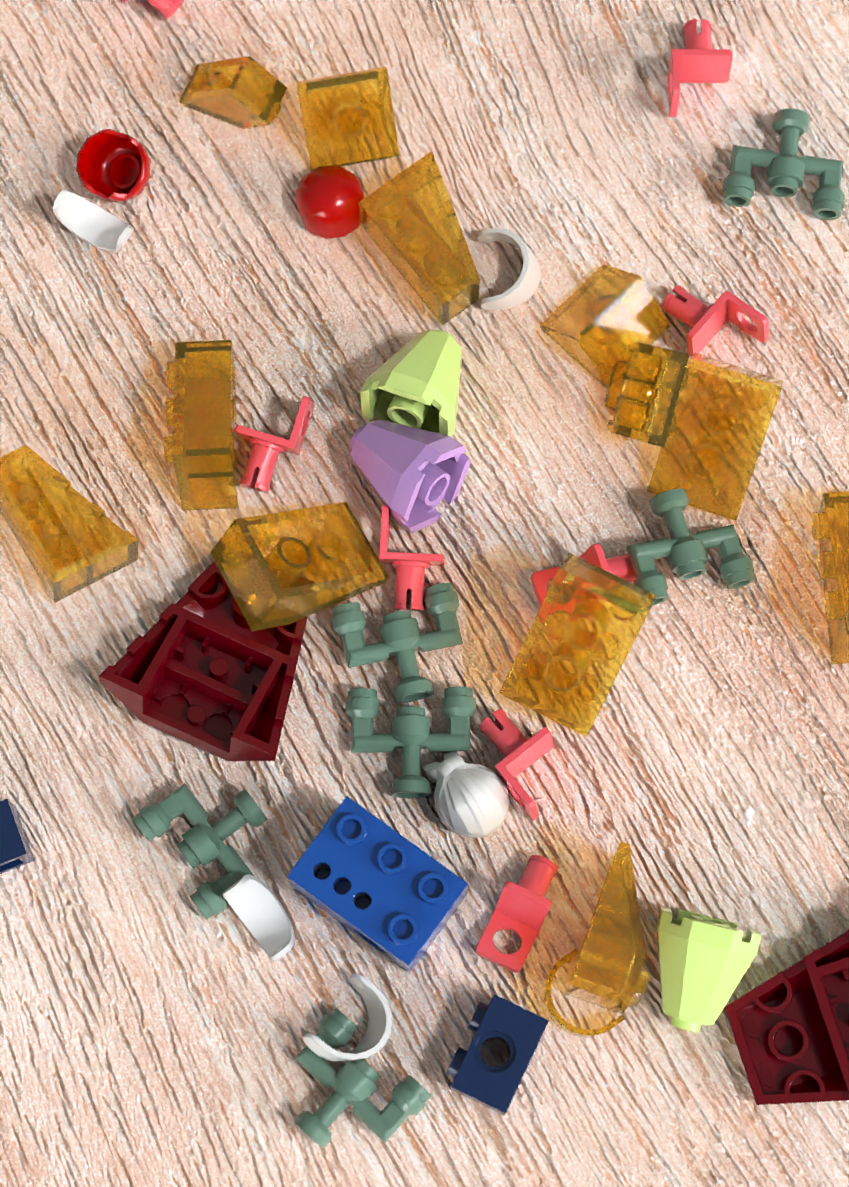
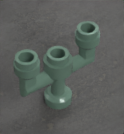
[722,108,845,220]
[627,489,755,607]
[331,583,463,703]
[346,687,476,798]
[132,783,268,920]
[294,1008,431,1149]

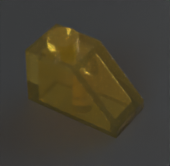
[179,56,288,129]

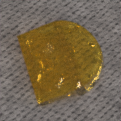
[605,341,689,447]

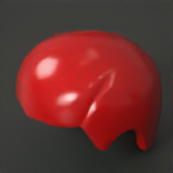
[76,129,151,202]
[295,165,366,239]

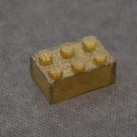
[499,553,656,737]

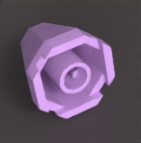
[350,419,471,533]

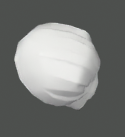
[423,751,509,839]

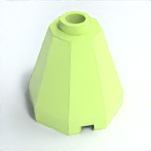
[360,330,462,437]
[656,907,761,1032]

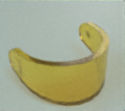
[543,949,625,1038]

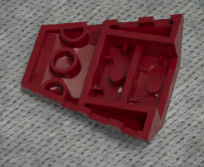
[99,546,315,761]
[724,930,849,1105]

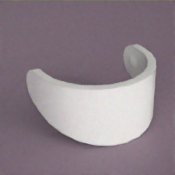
[53,189,134,253]
[477,228,541,310]
[221,874,295,962]
[303,973,392,1061]

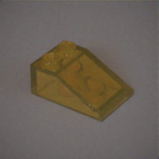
[647,352,784,521]
[210,502,389,631]
[565,841,650,1015]

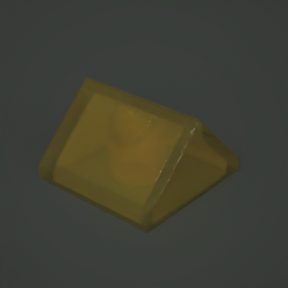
[296,67,400,171]
[540,264,670,389]

